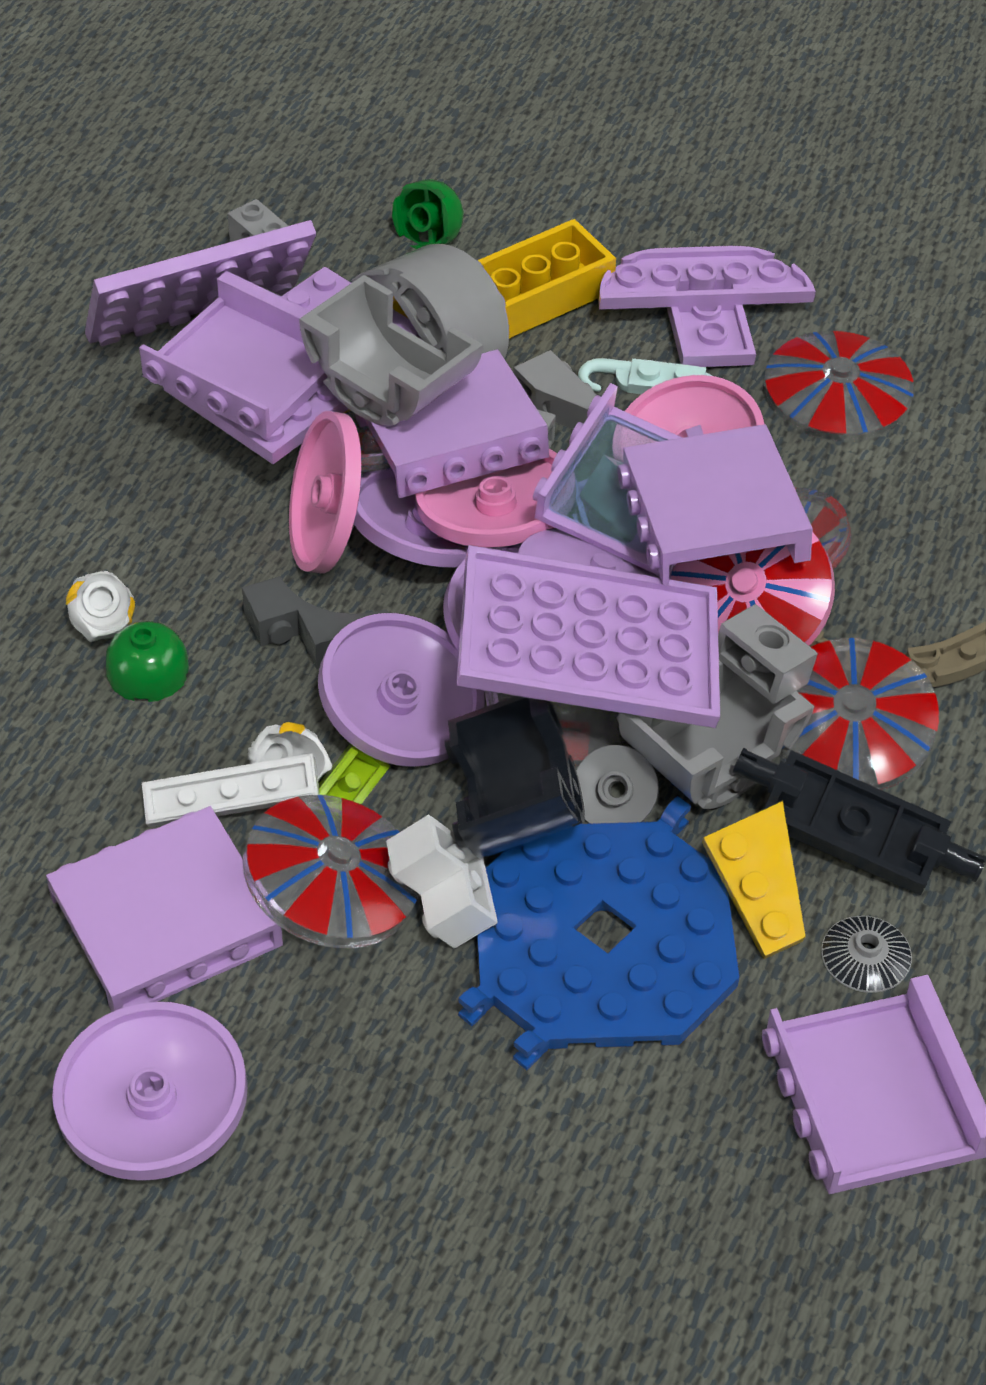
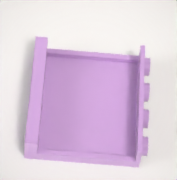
[139,271,328,439]
[355,349,549,498]
[617,424,813,585]
[46,806,283,1012]
[762,975,986,1194]

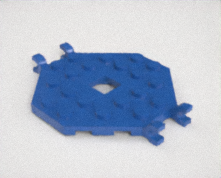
[458,796,739,1070]

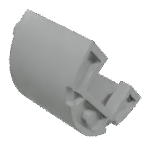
[352,244,509,359]
[299,275,483,426]
[617,660,815,809]

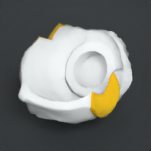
[66,571,135,642]
[248,722,332,781]

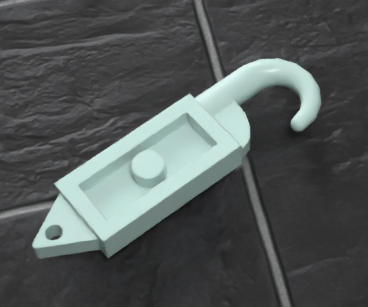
[578,358,712,394]

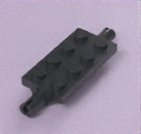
[732,748,986,895]

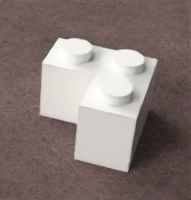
[386,814,498,948]

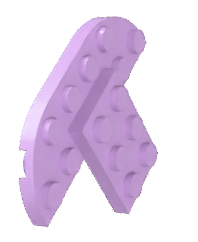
[599,246,816,367]

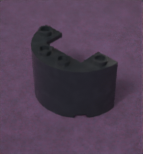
[444,696,585,859]

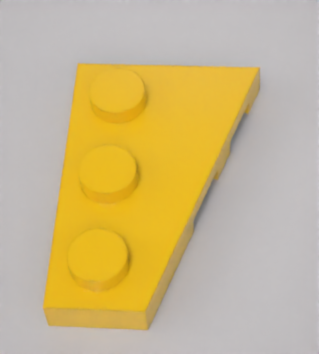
[702,801,806,959]

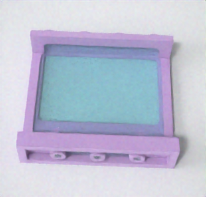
[533,383,682,576]

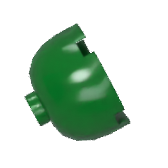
[392,179,464,249]
[106,621,189,702]

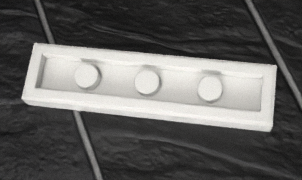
[142,753,320,827]

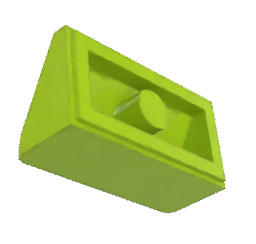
[304,744,390,825]

